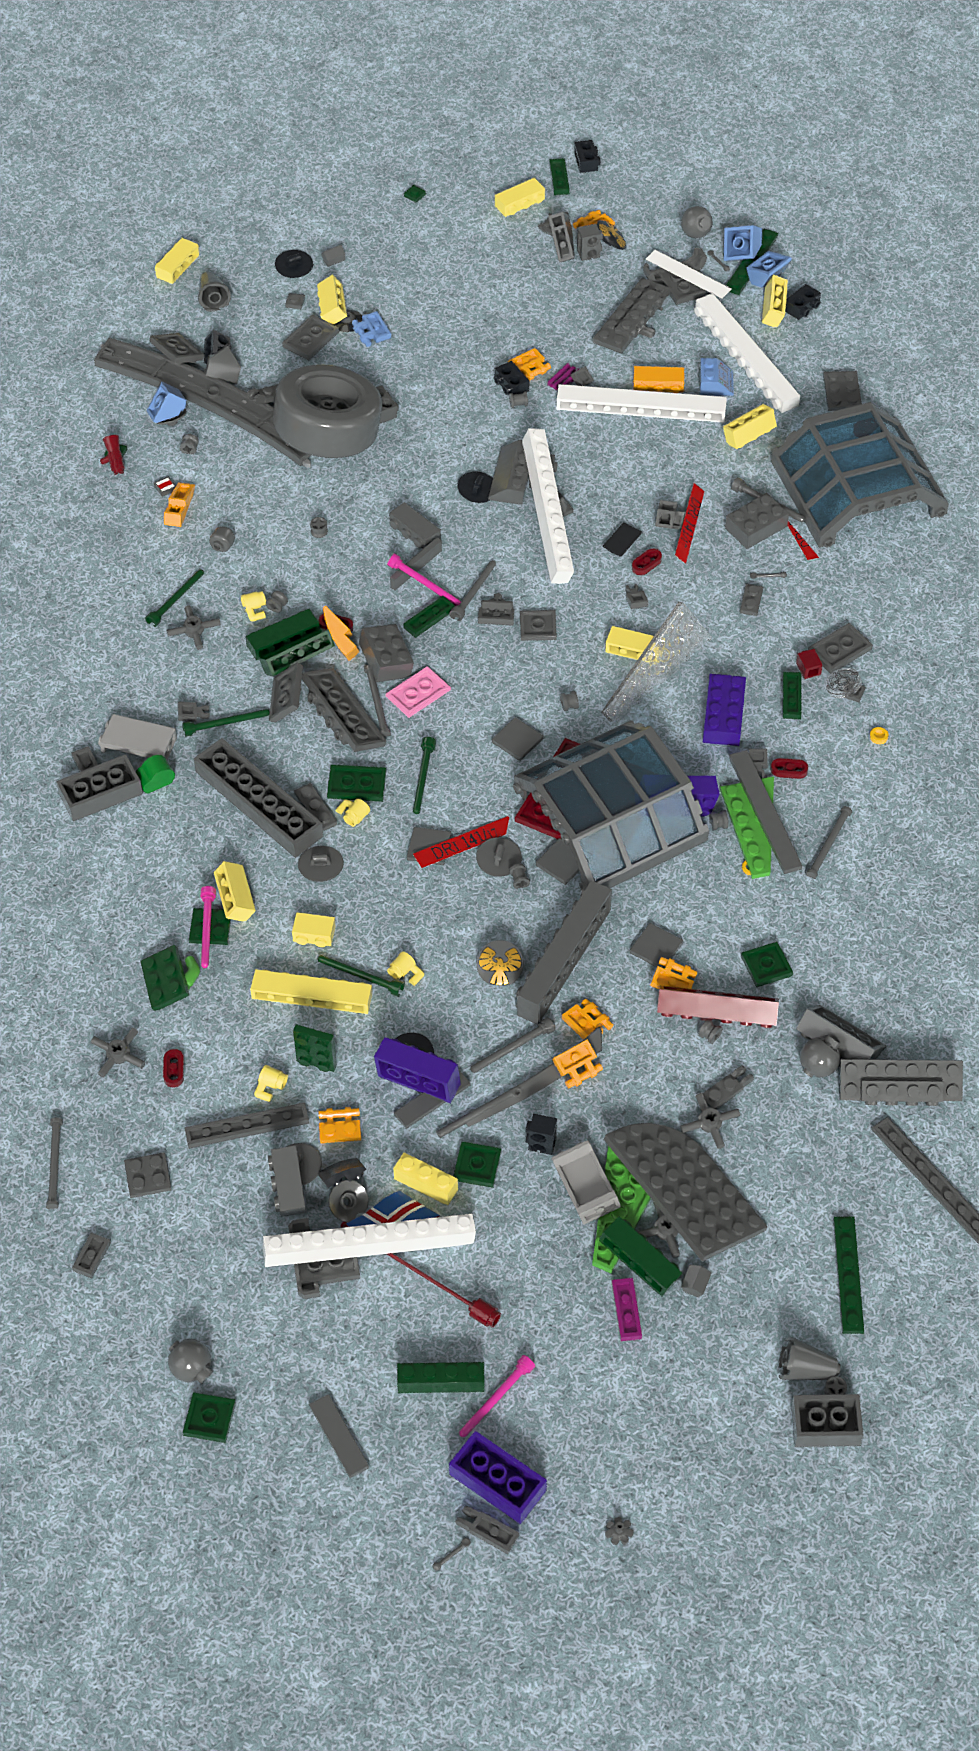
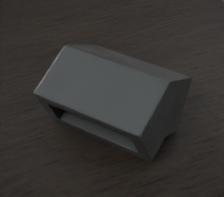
[321,245,346,267]
[681,1265,712,1297]

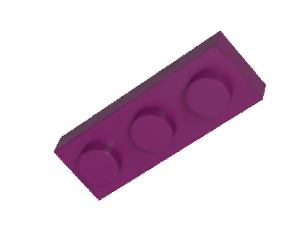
[612,1278,642,1341]

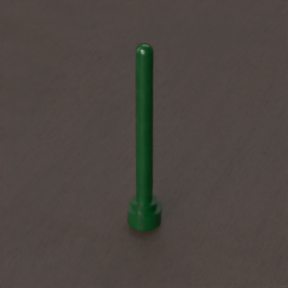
[145,569,204,627]
[182,709,270,737]
[413,737,436,814]
[317,955,405,997]

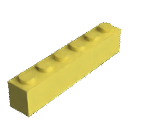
[251,969,372,1014]

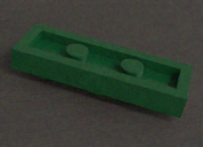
[549,158,570,195]
[403,596,455,638]
[783,672,802,720]

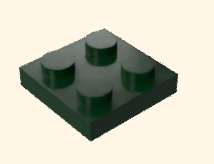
[189,908,231,945]
[741,941,793,988]
[453,1141,502,1188]
[182,1392,236,1443]

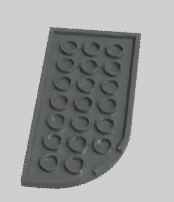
[604,1123,768,1261]

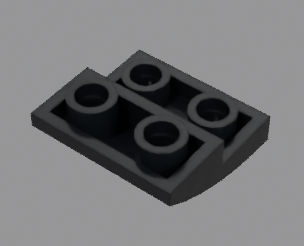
[318,1158,366,1188]

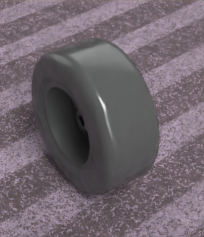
[273,364,382,458]

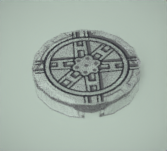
[825,668,862,698]

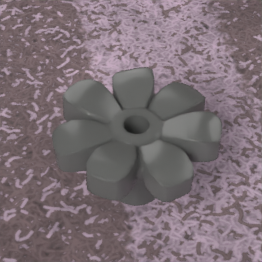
[605,1517,634,1545]

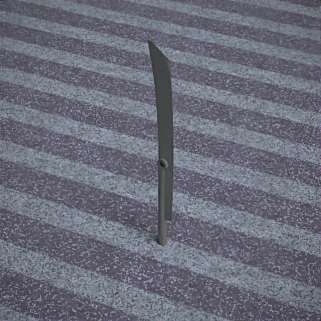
[436,1027,602,1138]

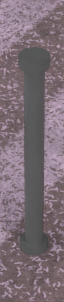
[364,665,391,737]
[806,806,852,879]
[46,1117,63,1209]

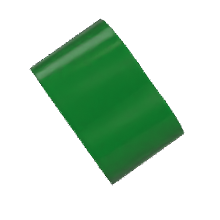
[135,755,175,794]

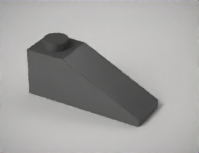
[548,212,575,263]

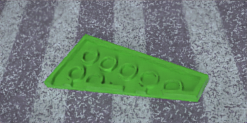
[720,776,774,879]
[592,1146,651,1274]

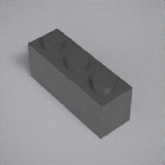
[389,502,441,549]

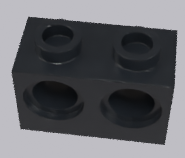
[574,140,601,173]
[785,284,821,320]
[204,329,231,364]
[494,361,529,395]
[525,1113,557,1155]

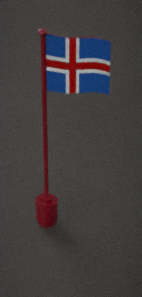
[340,1191,501,1328]

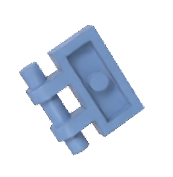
[352,311,391,347]

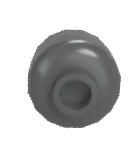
[209,526,235,552]

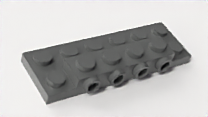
[593,278,671,354]
[302,668,387,752]
[840,1059,963,1106]

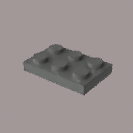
[282,315,339,361]
[150,333,204,364]
[823,371,862,411]
[808,623,873,674]
[269,662,303,723]

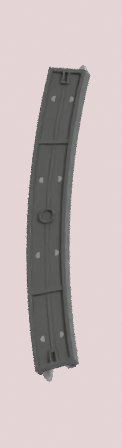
[94,338,311,468]

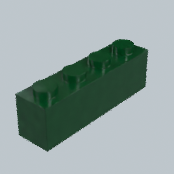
[245,609,320,661]
[259,628,335,676]
[599,1216,682,1297]
[397,1362,485,1393]

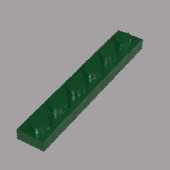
[726,228,778,295]
[833,1217,864,1334]

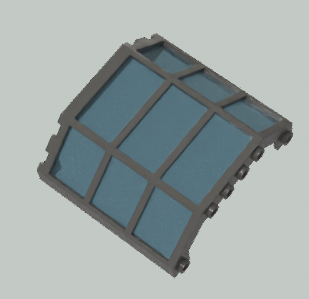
[771,402,949,548]
[513,720,709,890]

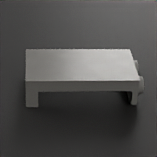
[98,714,177,759]
[552,1140,621,1225]

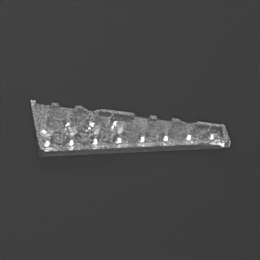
[601,602,712,724]

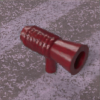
[100,435,125,475]

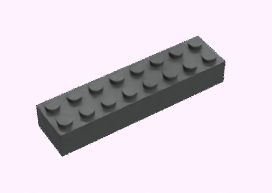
[194,738,324,858]
[516,880,612,1025]

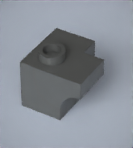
[655,500,685,529]

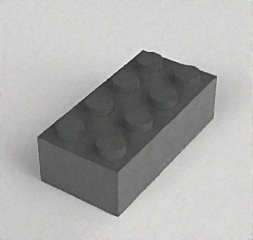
[56,754,143,822]

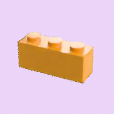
[633,366,684,393]

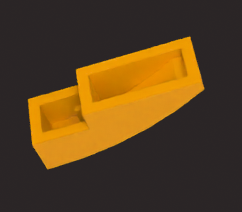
[164,482,195,527]
[323,606,359,661]

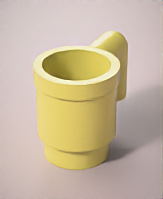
[241,591,266,622]
[335,799,370,827]
[387,951,424,986]
[254,1065,288,1102]

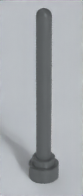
[731,477,805,522]
[449,560,496,621]
[470,1017,555,1073]

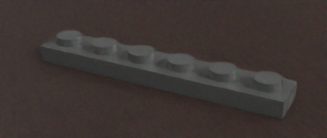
[184,1102,309,1149]

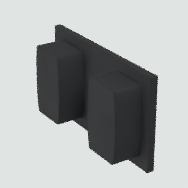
[603,522,642,557]

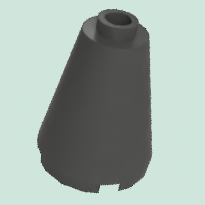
[198,271,231,312]
[778,1336,841,1380]

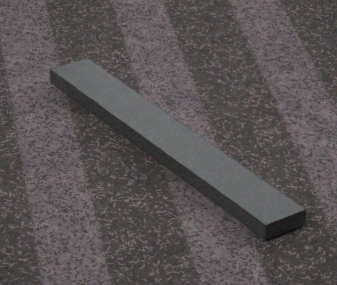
[729,750,802,874]
[871,1117,979,1244]

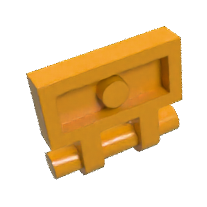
[573,210,615,229]
[508,348,551,381]
[650,957,698,989]
[562,998,613,1040]
[552,1039,603,1089]
[318,1107,361,1143]

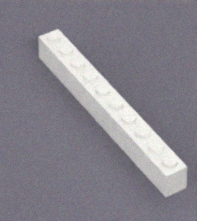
[694,293,800,413]
[557,384,727,422]
[522,428,574,584]
[263,1214,476,1267]

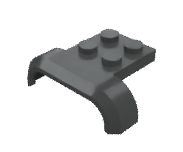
[643,247,707,305]
[288,1218,360,1300]

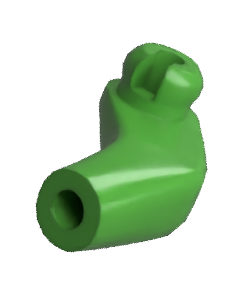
[184,956,200,990]

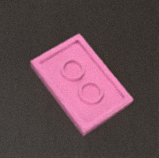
[386,666,451,718]

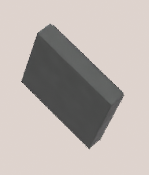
[520,610,557,641]
[492,717,544,761]
[407,827,451,865]
[536,839,589,885]
[630,923,683,969]

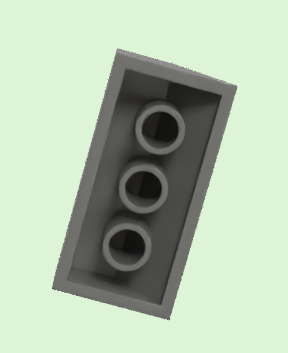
[488,439,529,505]
[796,1005,886,1059]

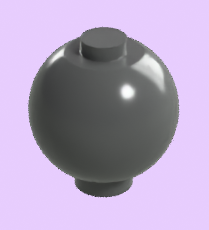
[681,206,713,239]
[800,1035,841,1078]
[168,1339,214,1384]

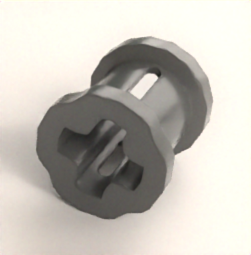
[509,391,528,408]
[509,864,530,889]

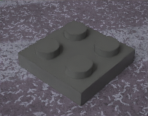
[124,1152,171,1198]

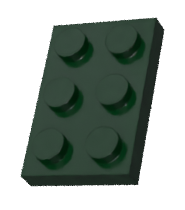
[327,765,387,802]
[140,945,190,1011]
[293,1024,337,1072]

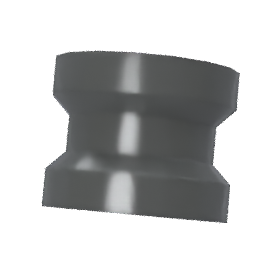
[179,434,199,455]
[310,517,328,538]
[266,591,288,613]
[560,691,579,711]
[709,810,728,831]
[698,1019,723,1044]
[824,1376,847,1395]

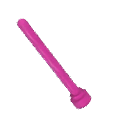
[387,553,461,606]
[200,886,216,968]
[459,1355,535,1437]

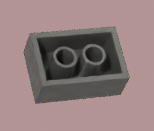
[725,493,789,549]
[359,624,414,682]
[268,1145,306,1217]
[791,1394,864,1447]

